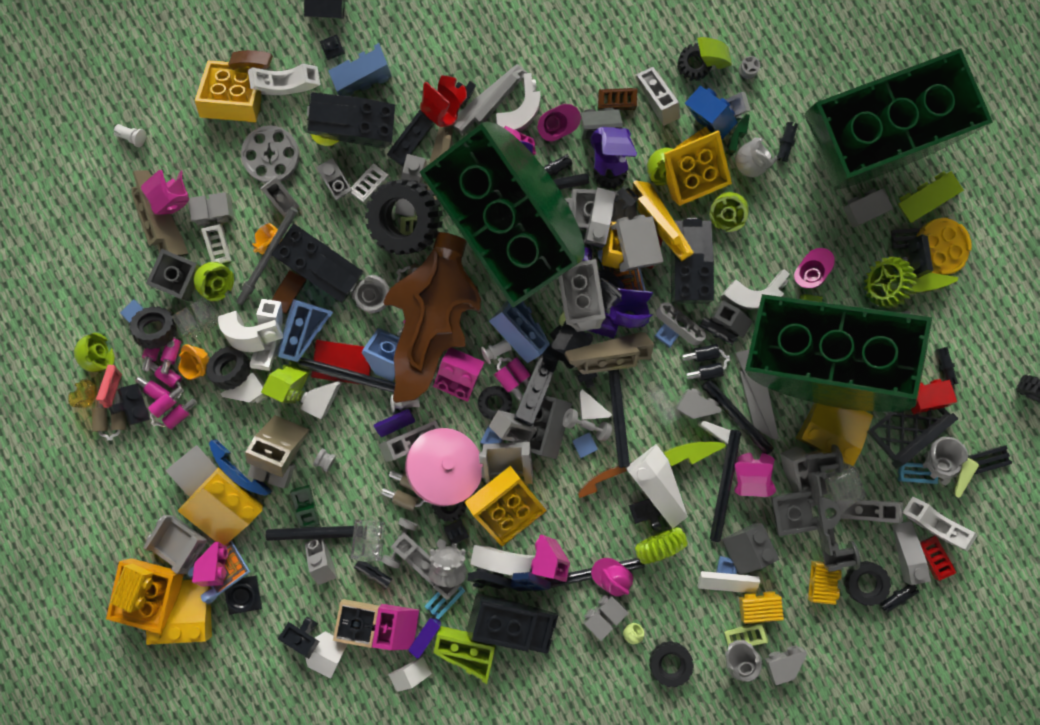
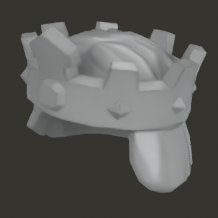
[351,275,390,314]
[922,437,969,486]
[429,539,467,587]

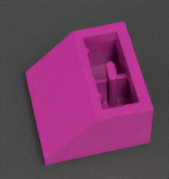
[433,347,485,402]
[531,534,570,582]
[372,604,419,650]

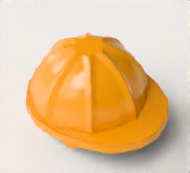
[252,223,283,255]
[178,344,210,380]

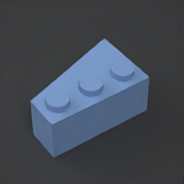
[329,43,392,96]
[276,299,333,362]
[489,300,550,363]

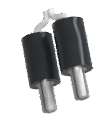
[682,344,730,381]

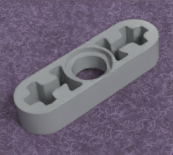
[656,302,706,346]

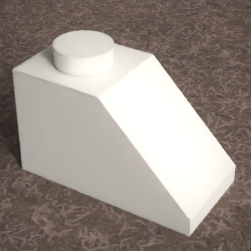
[221,372,267,404]
[300,381,342,419]

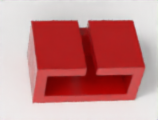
[911,379,957,414]

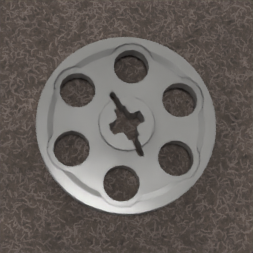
[241,125,300,183]

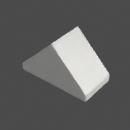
[579,389,612,420]
[388,657,432,692]

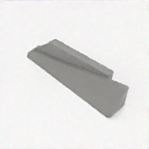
[451,64,528,136]
[736,349,779,439]

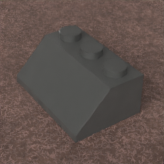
[530,396,572,459]

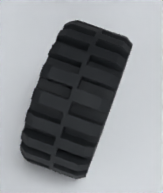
[365,179,443,255]

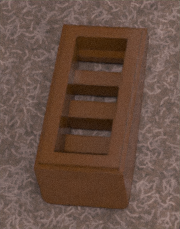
[598,88,637,110]

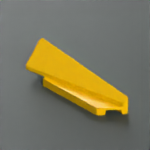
[632,180,694,261]

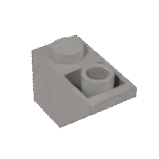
[316,158,353,201]
[675,388,722,419]
[304,539,337,585]
[764,646,807,685]

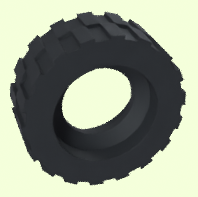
[129,306,177,349]
[206,346,252,390]
[844,561,891,606]
[649,641,694,687]

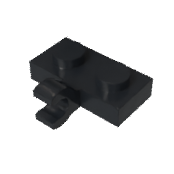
[901,234,933,278]
[109,383,150,426]
[628,498,662,532]
[467,569,511,589]
[278,617,320,659]

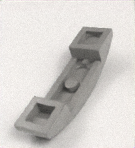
[390,533,460,600]

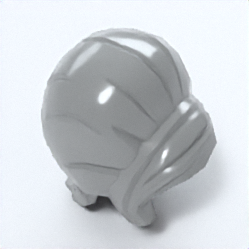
[735,137,778,177]
[725,640,762,682]

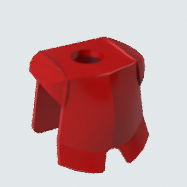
[420,75,467,127]

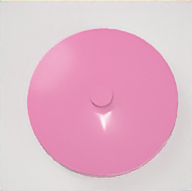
[405,428,483,506]

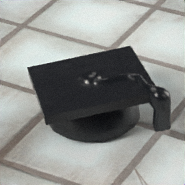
[225,575,262,615]

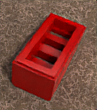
[920,535,956,581]

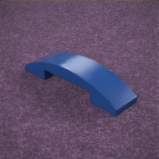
[209,440,272,495]

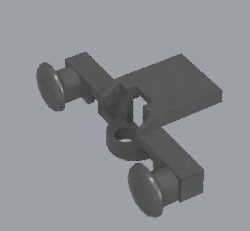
[771,444,861,572]

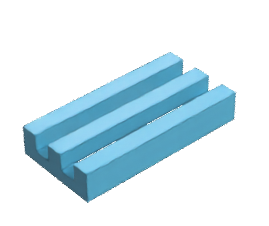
[898,462,938,484]
[424,586,465,620]

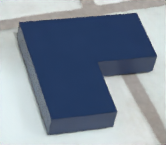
[509,572,551,592]

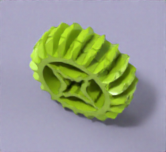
[863,256,917,309]
[635,527,688,564]

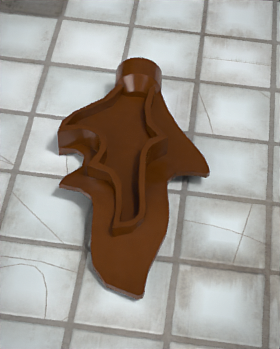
[383,232,482,403]

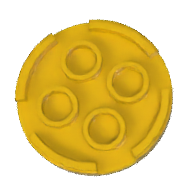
[916,218,972,275]

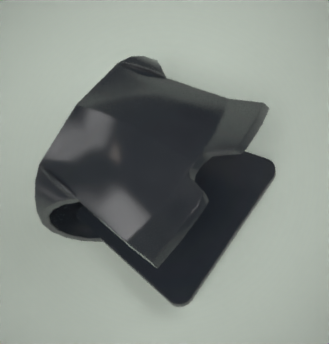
[544,320,593,369]

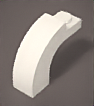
[248,64,320,95]
[496,73,540,132]
[721,269,790,310]
[250,299,283,371]
[218,311,283,352]
[903,496,978,552]
[470,545,538,576]

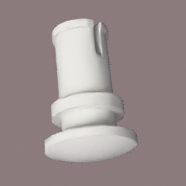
[114,124,146,147]
[481,339,512,364]
[390,394,420,413]

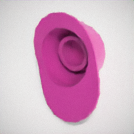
[537,104,581,141]
[794,248,835,289]
[591,558,633,597]

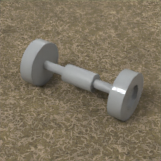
[563,408,612,442]
[381,517,418,568]

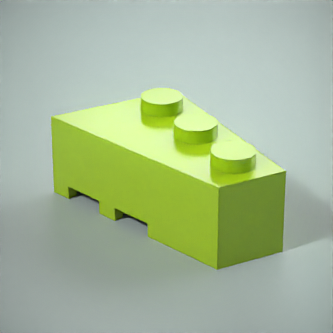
[897,170,964,223]
[261,360,311,404]
[433,626,495,684]

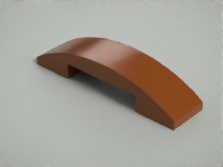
[577,466,627,498]

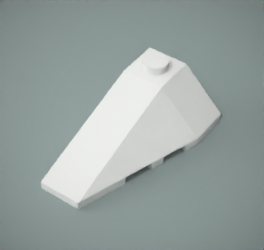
[626,444,688,529]

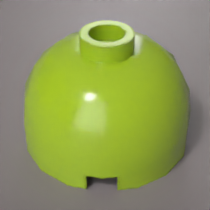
[647,148,673,186]
[709,192,749,232]
[193,262,234,301]
[74,332,115,372]

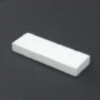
[698,571,760,593]

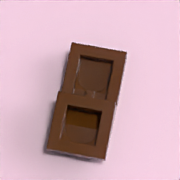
[228,50,273,70]
[272,270,306,315]

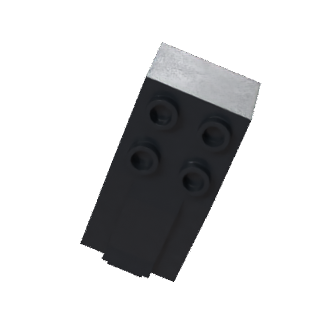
[306,92,395,149]
[671,218,714,304]
[271,223,364,304]
[466,593,559,654]

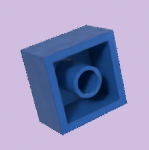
[685,85,738,140]

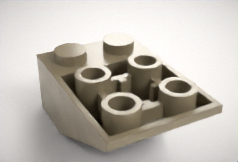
[245,415,310,478]

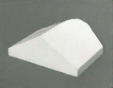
[305,631,348,678]

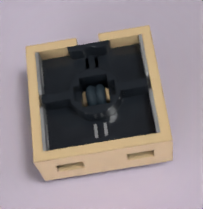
[333,599,379,648]

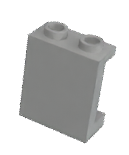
[611,215,664,272]
[479,442,533,485]
[143,515,208,574]

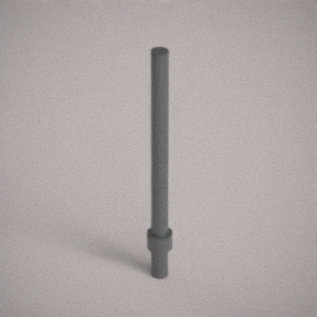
[236,207,298,305]

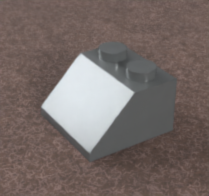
[580,108,623,140]
[146,249,201,302]
[722,523,780,575]

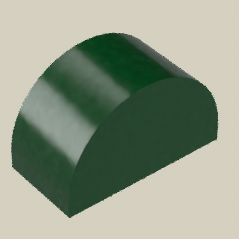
[804,48,993,189]
[419,122,585,308]
[745,294,932,412]

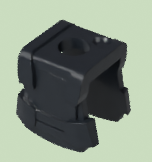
[599,269,625,314]

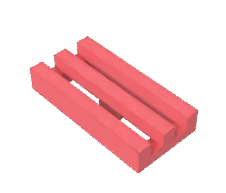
[96,365,122,408]

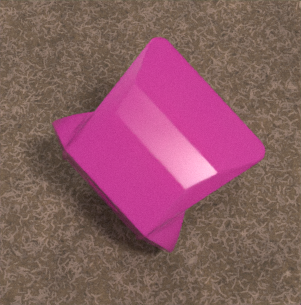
[141,170,189,215]
[734,453,776,497]

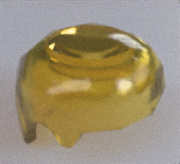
[68,379,97,408]

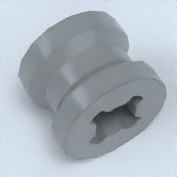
[739,56,760,79]
[313,448,337,472]

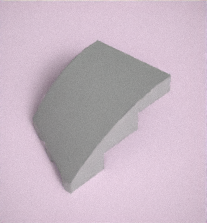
[165,445,217,497]

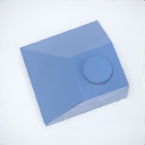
[362,328,400,382]

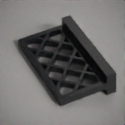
[867,408,959,469]

